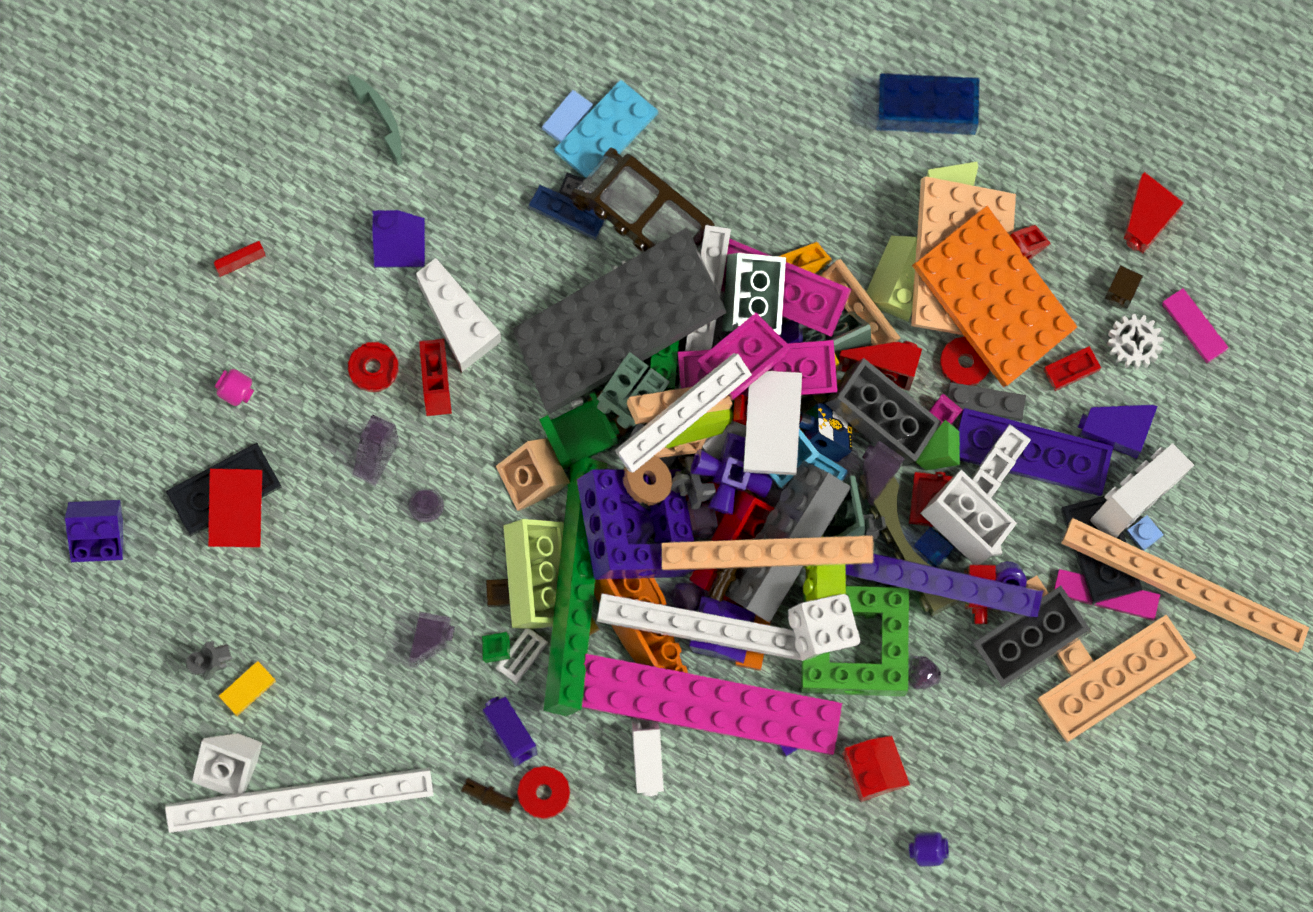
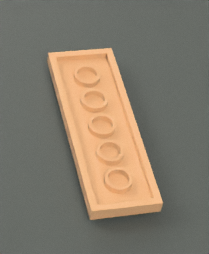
[1037,615,1196,743]

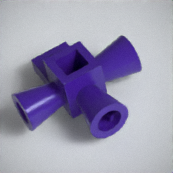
[691,433,773,515]

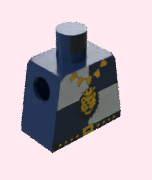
[799,403,853,463]

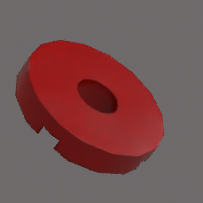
[940,336,990,386]
[348,342,399,392]
[518,766,571,820]

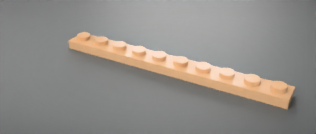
[1062,518,1309,652]

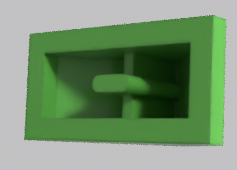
[916,420,960,471]

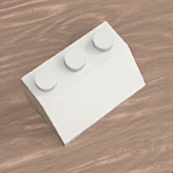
[921,470,1017,565]

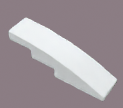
[971,424,1031,498]

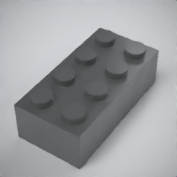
[825,358,941,467]
[973,586,1092,689]

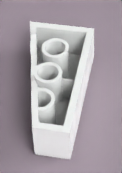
[416,258,501,372]
[1090,443,1194,538]

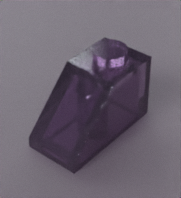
[862,441,904,506]
[409,612,455,668]

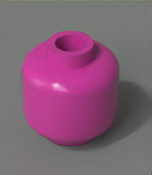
[214,368,254,406]

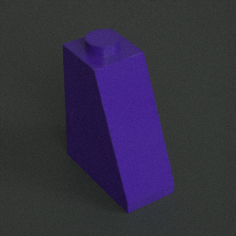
[1078,405,1158,459]
[483,696,538,767]

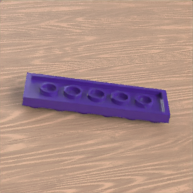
[958,408,1114,496]

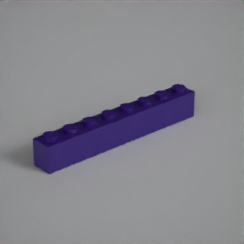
[845,553,1043,617]

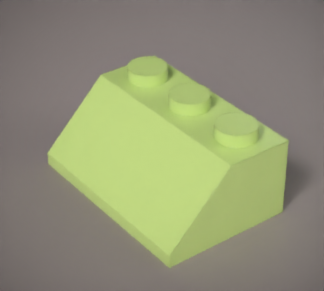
[866,236,917,322]

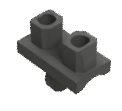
[671,456,716,509]
[186,641,232,681]

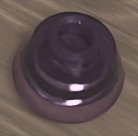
[409,488,444,523]
[672,583,705,612]
[908,656,941,690]

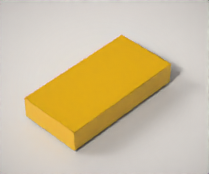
[219,661,276,716]

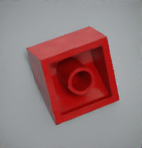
[843,736,910,802]

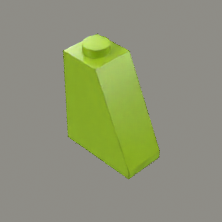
[665,390,733,448]

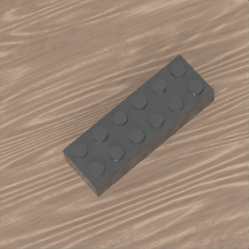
[725,460,851,622]

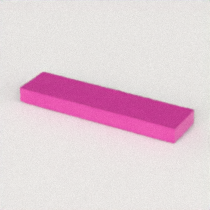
[1054,569,1160,621]

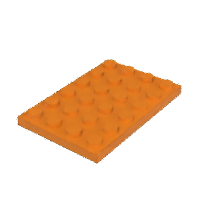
[912,206,1078,387]

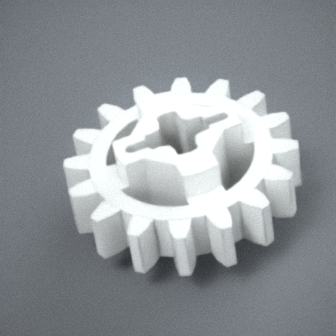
[1107,314,1164,370]

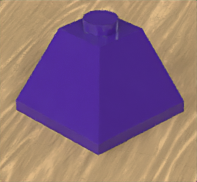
[373,210,425,268]

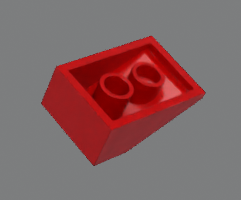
[838,341,922,391]

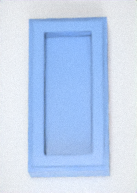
[542,90,593,143]

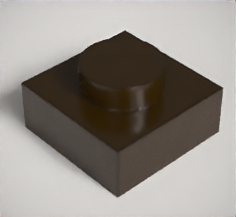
[486,579,510,608]

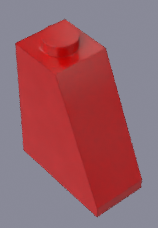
[1124,172,1184,253]

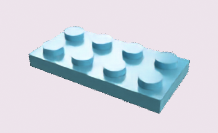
[554,80,658,182]

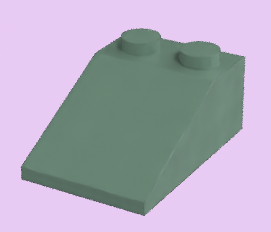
[823,476,865,537]

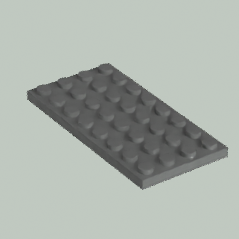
[512,228,727,414]

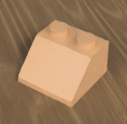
[496,438,570,511]

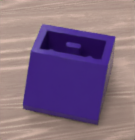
[65,500,123,562]

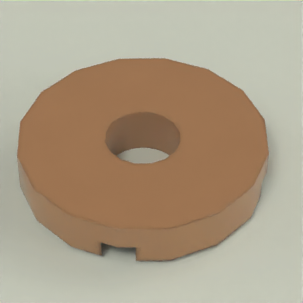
[623,456,672,505]

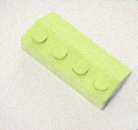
[503,519,564,629]

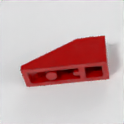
[419,339,452,416]

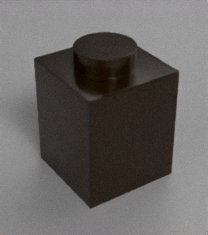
[1104,265,1143,309]

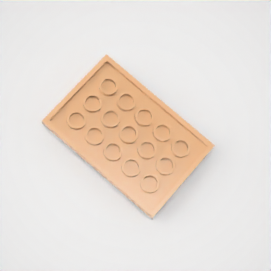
[911,176,1016,335]

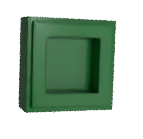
[482,632,510,663]

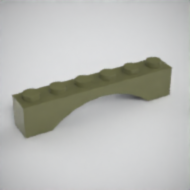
[857,463,960,617]

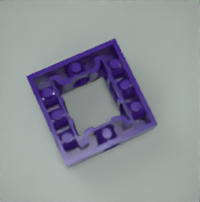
[577,469,696,579]

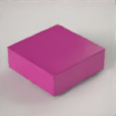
[929,394,963,426]

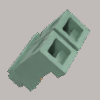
[597,352,670,429]

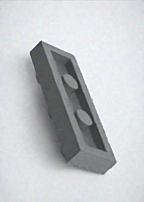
[948,382,1026,422]

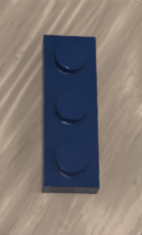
[529,184,607,241]

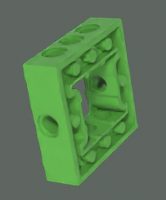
[801,586,909,697]

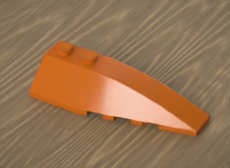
[594,578,688,673]

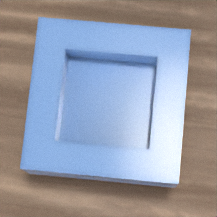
[1126,515,1163,551]

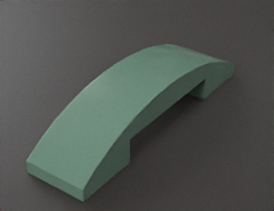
[347,74,403,166]

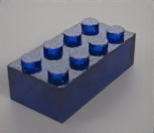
[876,73,980,135]

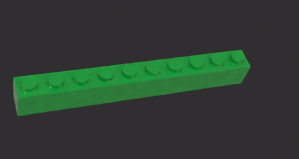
[543,457,608,717]

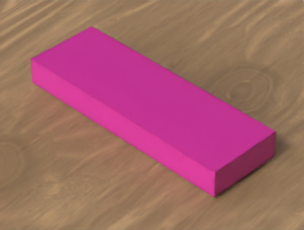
[1162,288,1229,364]

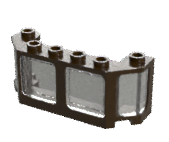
[570,147,715,255]

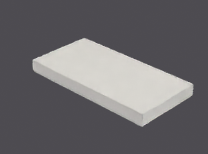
[744,371,802,475]

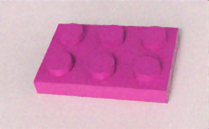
[697,313,791,400]

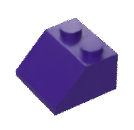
[690,596,756,664]

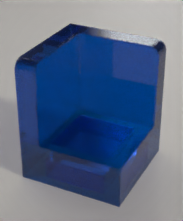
[914,527,954,567]

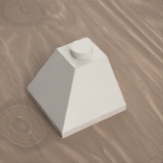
[192,734,262,796]

